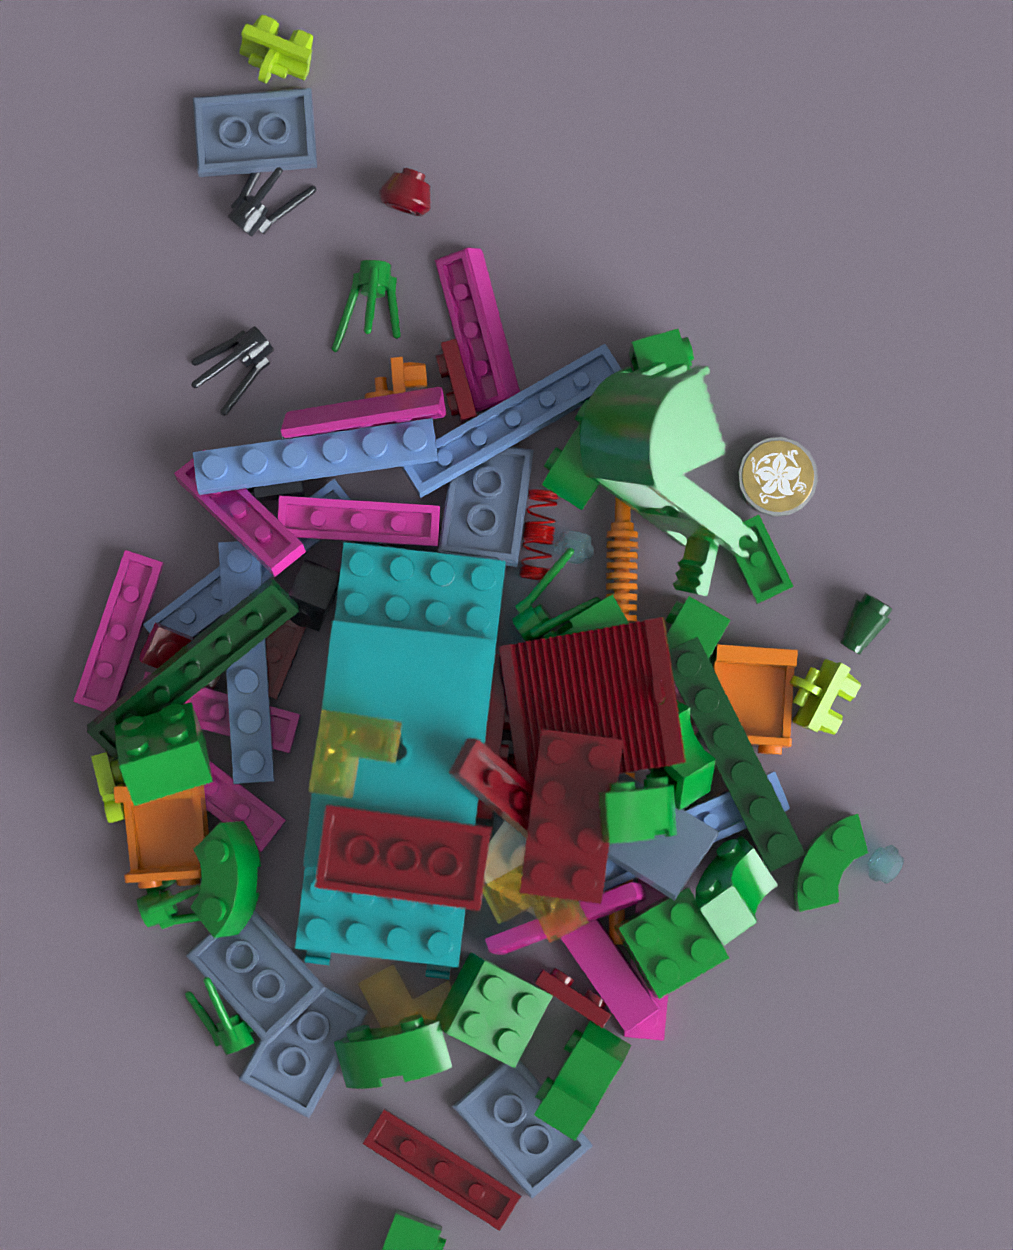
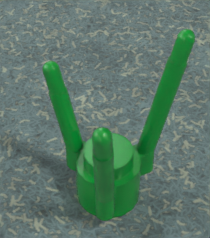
[332,260,401,352]
[512,548,600,641]
[137,880,201,930]
[185,977,254,1055]

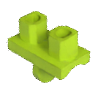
[239,14,313,83]
[789,659,861,735]

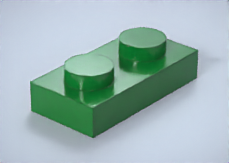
[732,515,794,605]

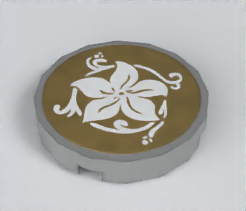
[738,437,818,517]

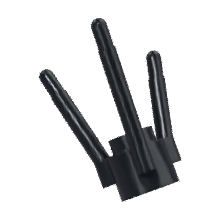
[227,167,317,237]
[191,326,274,416]

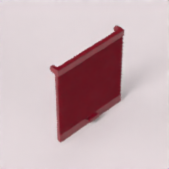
[499,617,686,786]

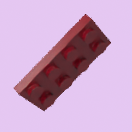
[519,729,623,904]
[315,804,492,911]

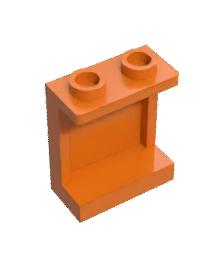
[713,644,798,755]
[113,782,209,889]

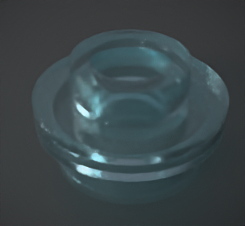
[554,531,594,564]
[867,845,904,884]

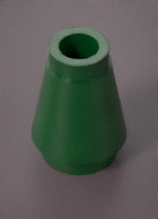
[840,592,893,655]

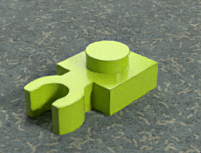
[91,752,125,823]

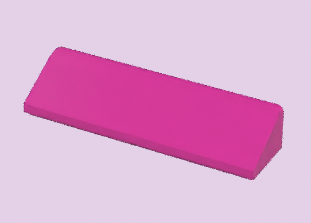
[435,248,520,412]
[281,387,446,439]

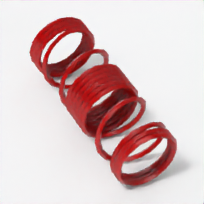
[519,489,559,580]

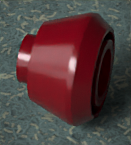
[379,168,431,217]

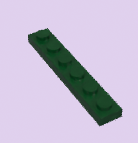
[87,577,299,759]
[669,636,806,872]

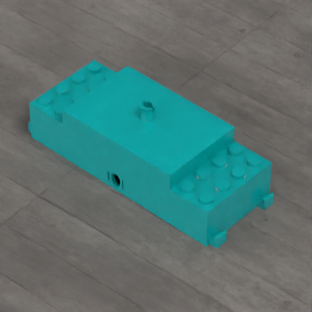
[295,541,506,980]

